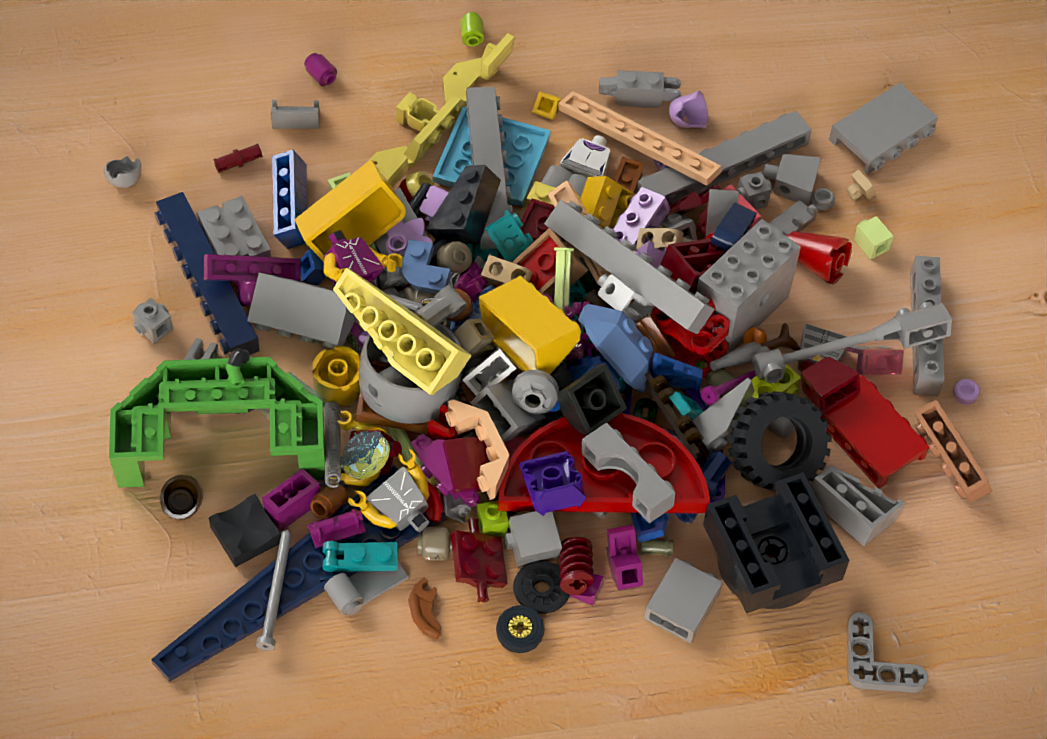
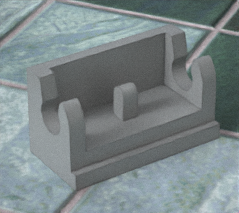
[271,100,320,129]

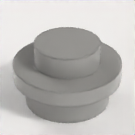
[811,188,835,211]

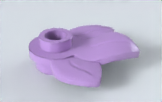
[386,218,432,256]

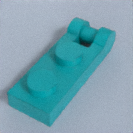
[323,541,398,572]

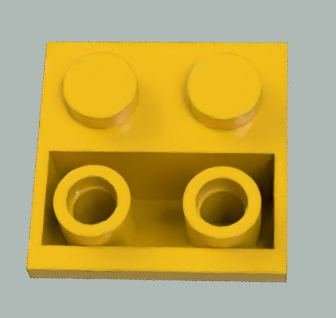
[580,176,635,229]

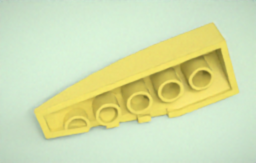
[333,268,472,395]

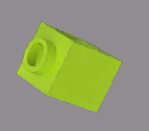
[477,500,509,538]

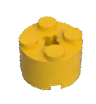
[313,346,360,406]

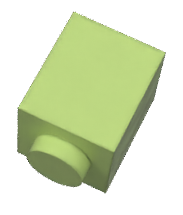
[853,216,894,260]

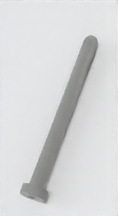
[256,530,292,651]

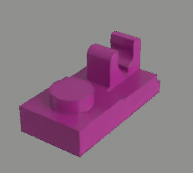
[454,262,488,303]

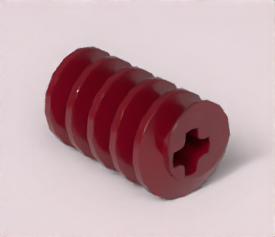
[560,537,594,595]

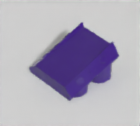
[519,451,586,517]

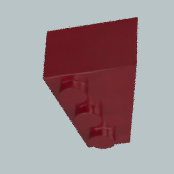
[660,238,727,294]

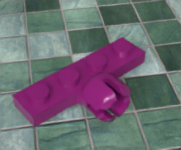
[204,254,300,307]

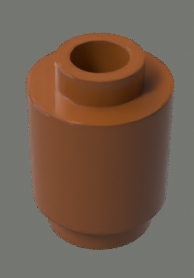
[310,483,348,518]

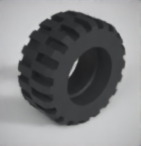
[727,391,832,491]

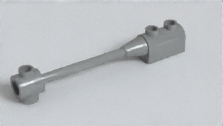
[752,302,952,383]

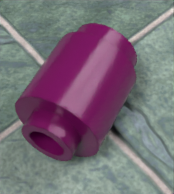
[304,53,337,86]

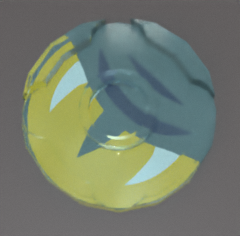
[340,431,390,480]

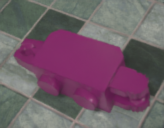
[411,433,480,507]

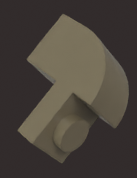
[453,318,495,363]

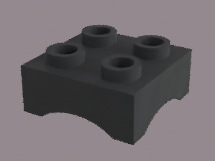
[209,494,281,567]

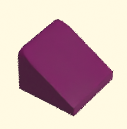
[570,574,604,606]

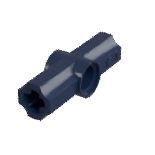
[674,452,732,523]

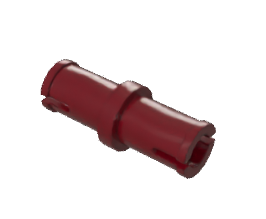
[213,143,263,173]

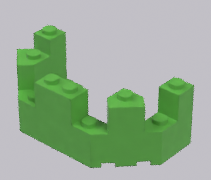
[109,357,325,488]

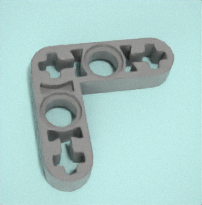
[847,612,928,693]

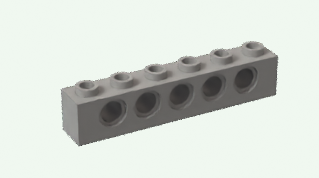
[910,255,944,396]

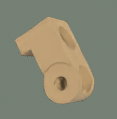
[636,228,683,251]
[481,255,533,285]

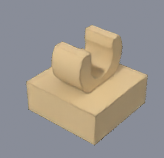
[847,170,876,201]

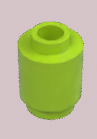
[460,12,484,47]

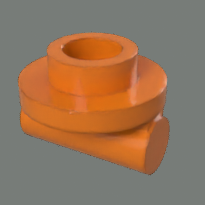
[743,327,767,345]

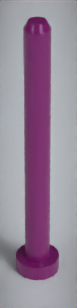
[701,370,757,405]

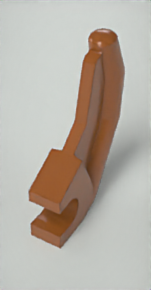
[408,577,441,639]

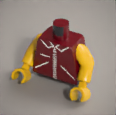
[329,411,402,486]

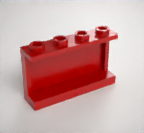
[820,375,929,489]

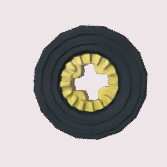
[496,605,544,653]

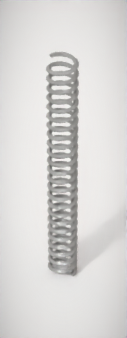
[325,402,341,488]

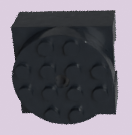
[703,472,850,614]

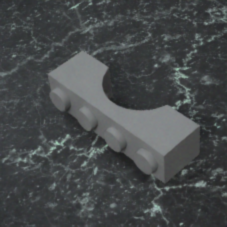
[581,423,675,523]

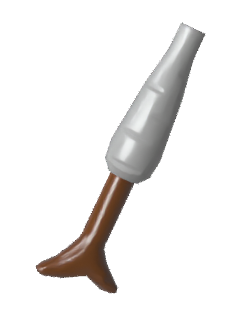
[710,323,800,371]

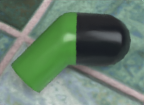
[226,348,250,387]

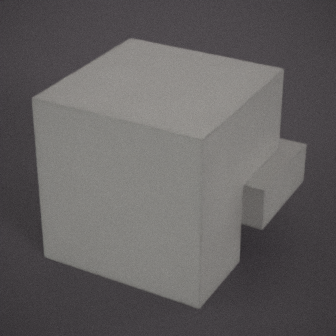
[504,511,562,567]

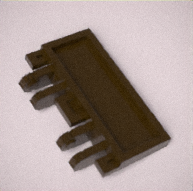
[645,372,707,468]

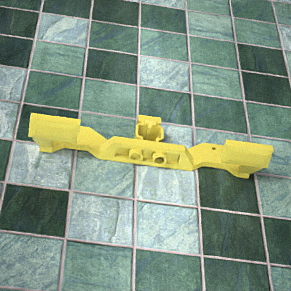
[371,33,514,188]

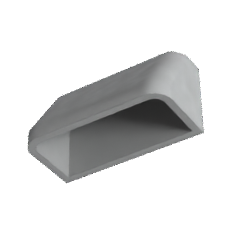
[247,273,356,349]

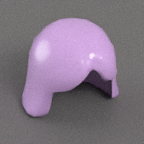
[669,91,708,128]

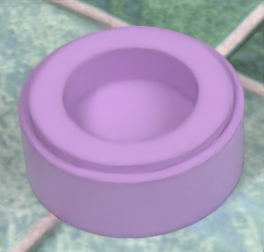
[953,379,980,405]

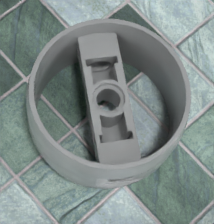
[359,324,463,424]

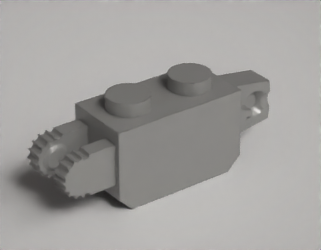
[599,70,681,108]

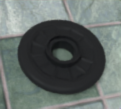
[513,561,570,614]

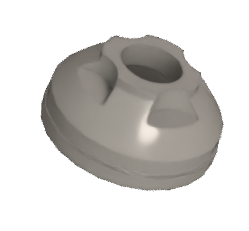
[512,370,559,414]

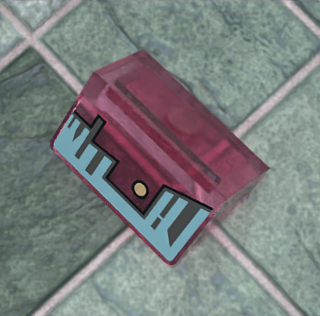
[847,346,904,375]

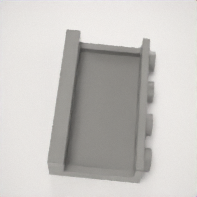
[829,83,938,175]

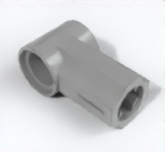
[415,285,467,327]

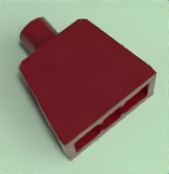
[800,357,860,414]

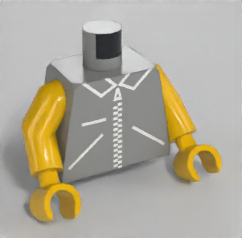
[348,449,429,532]

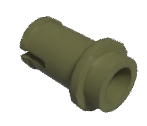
[641,537,674,558]

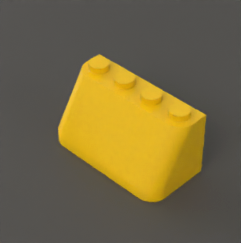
[294,159,406,262]
[479,276,581,375]

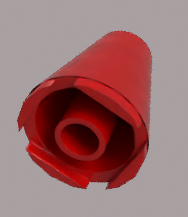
[785,231,852,285]

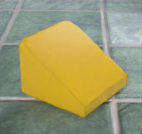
[531,91,562,120]

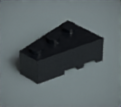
[425,165,501,244]

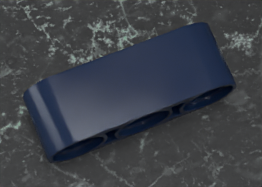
[710,202,757,251]

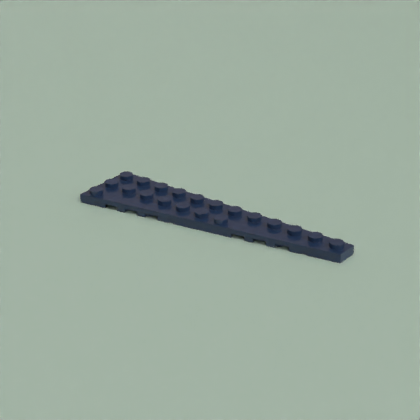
[151,465,447,682]

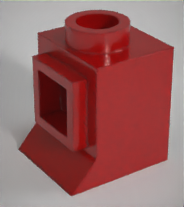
[428,404,460,441]

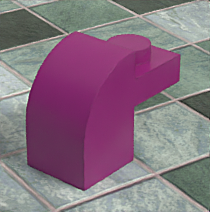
[606,525,644,590]

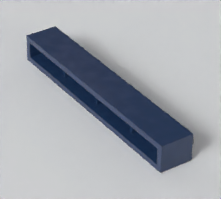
[154,192,260,357]

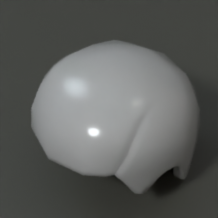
[104,156,141,188]

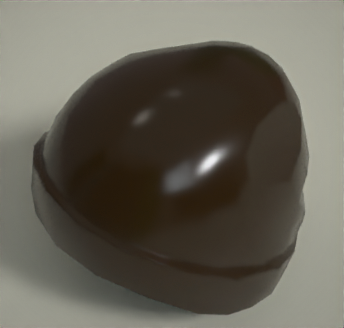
[160,475,203,520]

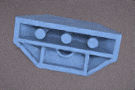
[578,304,654,393]

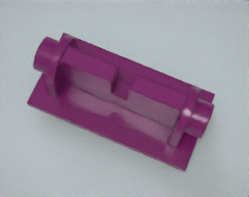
[307,509,366,548]

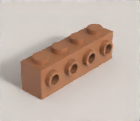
[914,400,992,504]

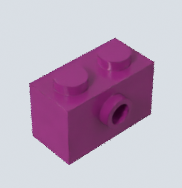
[262,468,320,531]

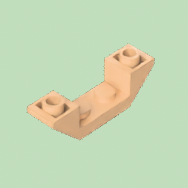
[445,400,509,500]

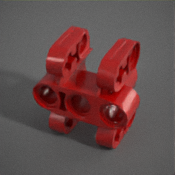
[652,294,730,378]

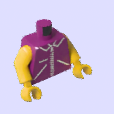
[324,230,403,287]

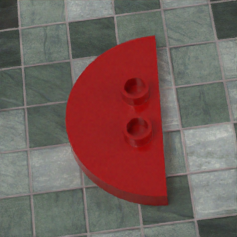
[498,413,710,513]

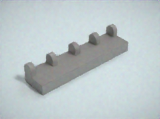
[769,200,817,235]

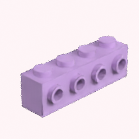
[613,187,671,251]

